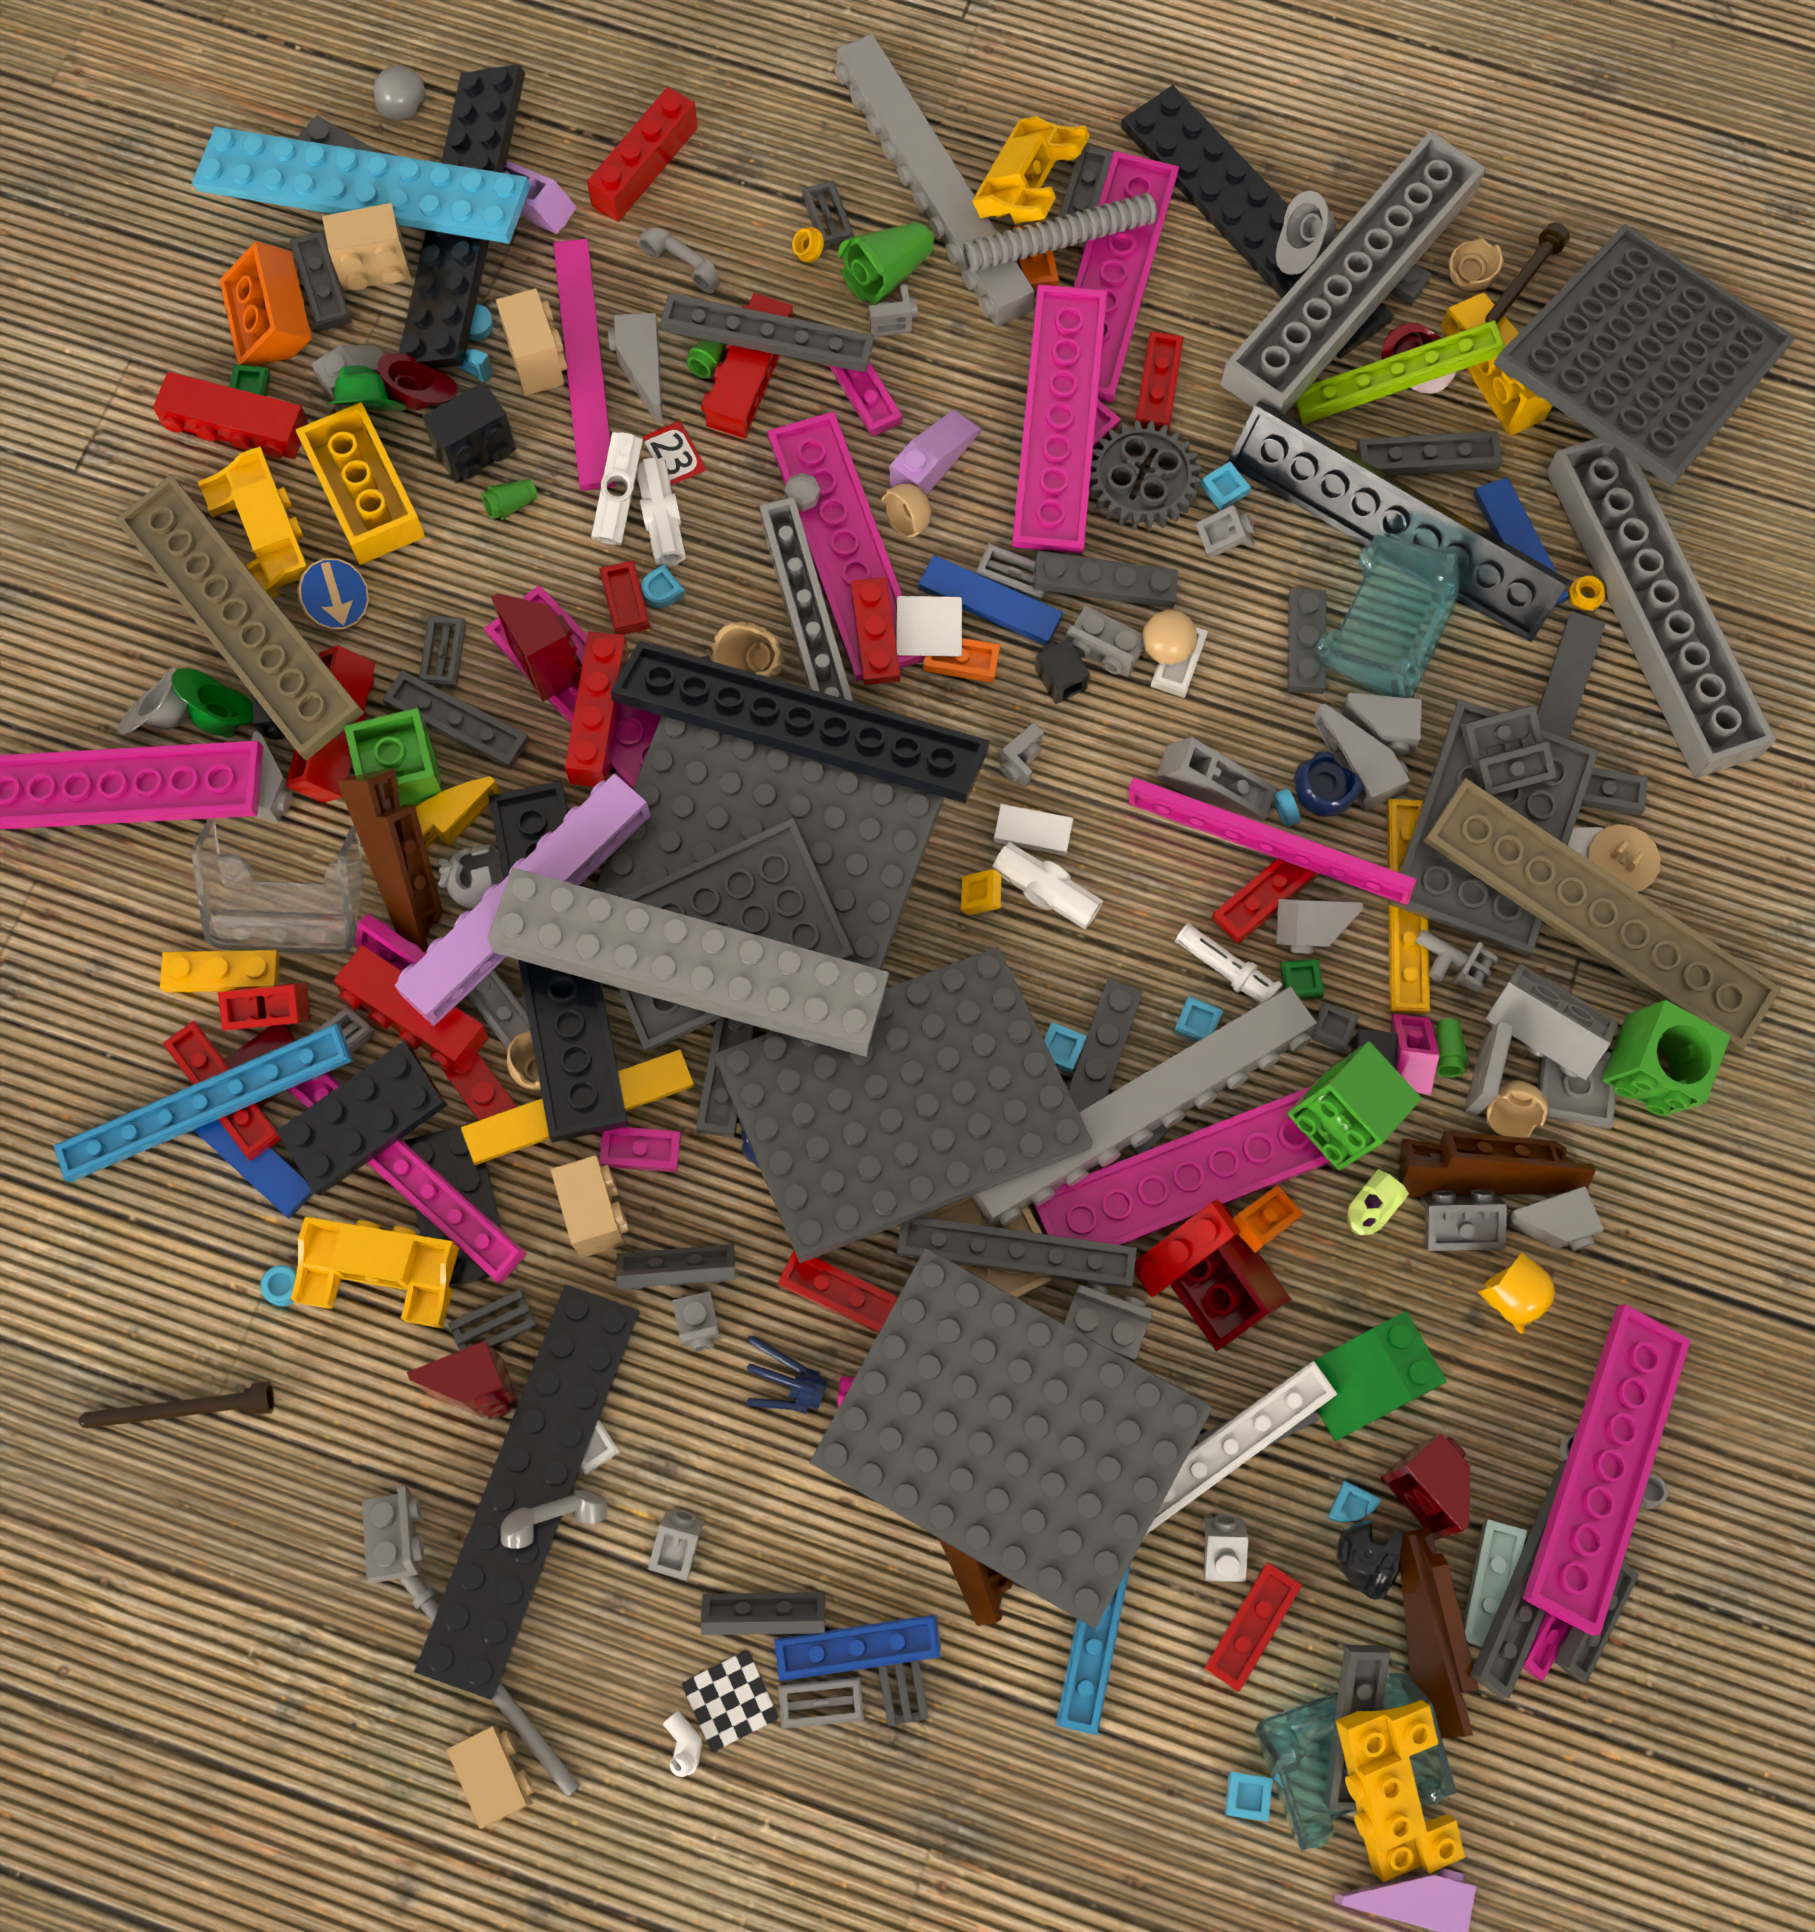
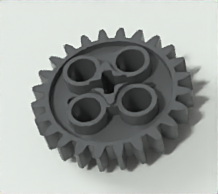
[1089,421,1201,531]

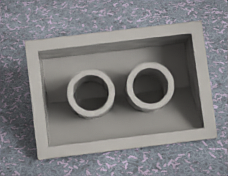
[1485,963,1619,1080]

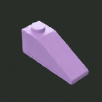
[504,161,577,234]
[889,409,981,495]
[1334,1868,1476,1932]

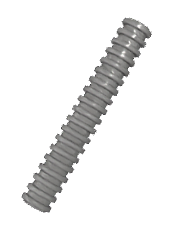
[962,193,1157,273]

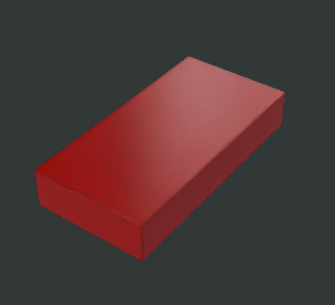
[599,560,651,635]

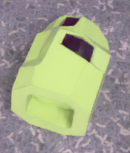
[1347,1169,1409,1235]

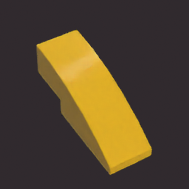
[415,776,500,849]

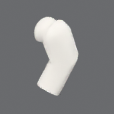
[663,1710,702,1777]

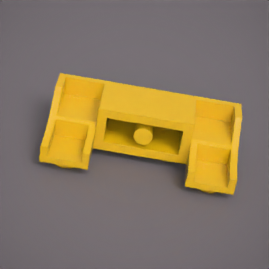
[972,116,1090,224]
[197,446,308,598]
[290,1217,459,1329]
[1335,1699,1465,1882]

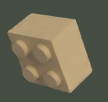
[322,203,411,291]
[495,288,568,396]
[550,1155,629,1259]

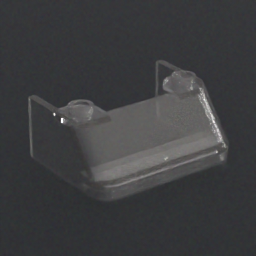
[191,820,364,954]

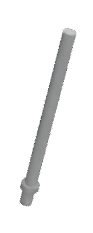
[400,1575,580,1798]

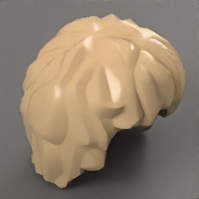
[712,621,784,679]

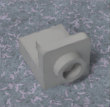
[869,284,918,337]
[1195,505,1256,558]
[999,722,1044,787]
[672,1291,721,1352]
[648,1510,705,1581]

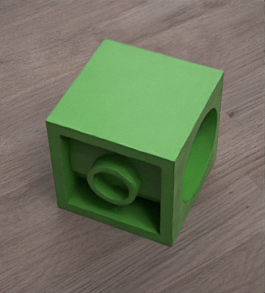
[344,708,444,807]
[1601,1000,1731,1116]
[1286,1041,1422,1171]

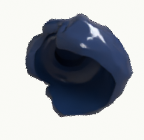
[1293,752,1363,817]

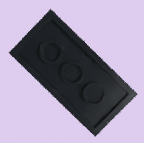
[277,1041,448,1196]
[404,1122,502,1288]

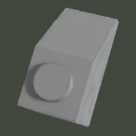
[311,345,384,410]
[1342,693,1422,756]
[250,732,293,823]
[1276,899,1363,953]
[1506,1186,1604,1251]

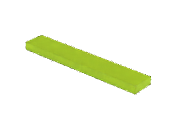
[1295,320,1506,425]

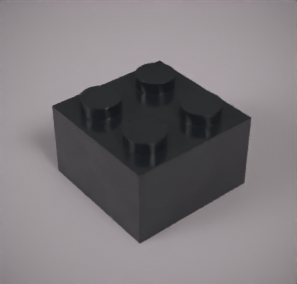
[422,382,516,484]

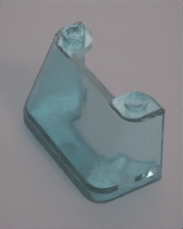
[1317,534,1460,698]
[1255,1673,1457,1851]

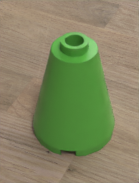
[838,222,934,305]

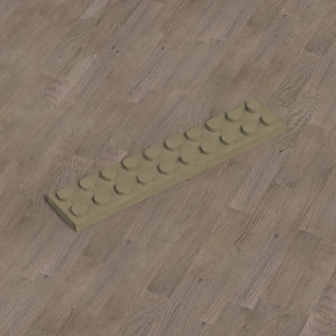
[115,474,364,761]
[1423,778,1781,1051]

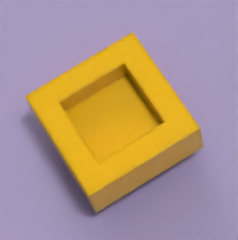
[961,869,1002,916]

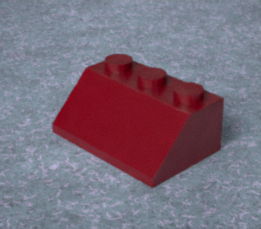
[491,593,582,702]
[1170,1203,1292,1352]
[407,1341,519,1420]
[1380,1434,1470,1540]

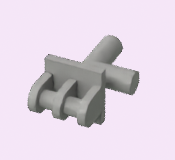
[1415,929,1499,992]

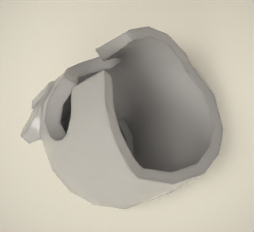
[438,843,504,908]

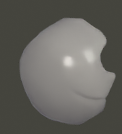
[373,65,425,120]

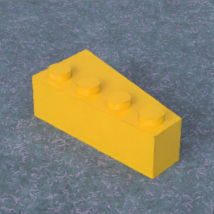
[1440,292,1553,436]

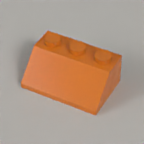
[219,241,312,366]

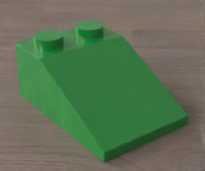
[1295,1310,1447,1442]

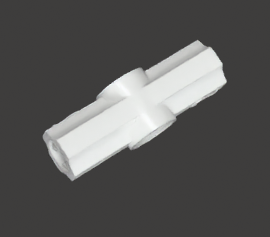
[591,432,643,545]
[636,457,686,567]
[992,842,1103,929]

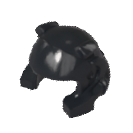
[1336,1521,1404,1600]

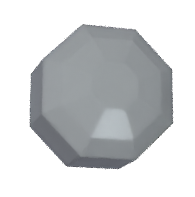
[784,473,820,511]

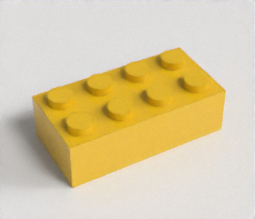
[296,402,425,566]

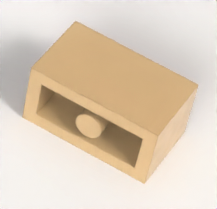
[446,1726,534,1829]

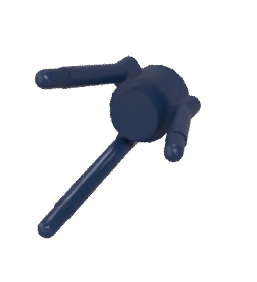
[747,1336,828,1414]

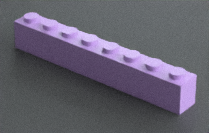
[394,773,651,1026]

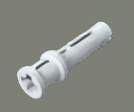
[1175,922,1284,1005]

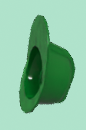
[327,365,407,412]
[171,668,253,738]

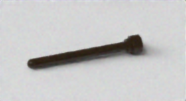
[1485,222,1570,324]
[79,1381,274,1428]

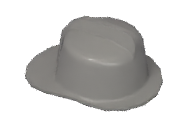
[1275,190,1336,275]
[118,667,189,735]

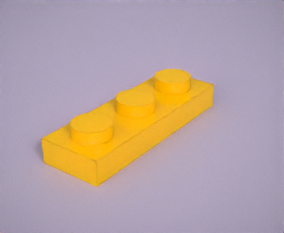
[160,950,280,993]

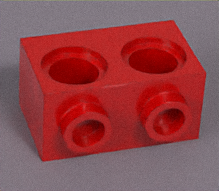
[218,982,311,1031]

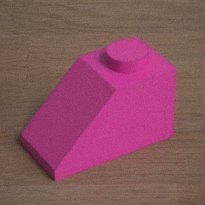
[1391,1014,1440,1095]

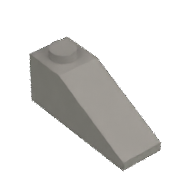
[608,313,663,424]
[1312,703,1410,812]
[1156,737,1277,820]

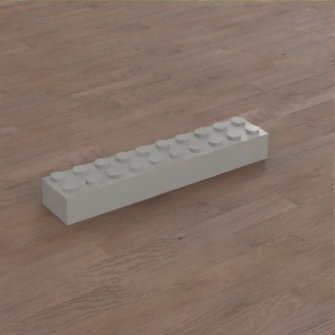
[1220,131,1486,415]
[1546,438,1776,779]
[488,867,889,1057]

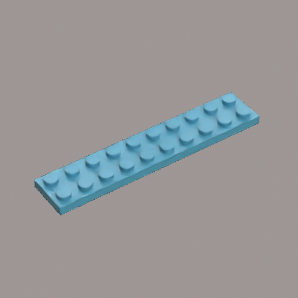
[192,126,531,244]

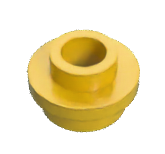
[792,227,824,263]
[1568,576,1605,611]

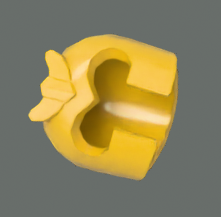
[1477,1252,1555,1334]

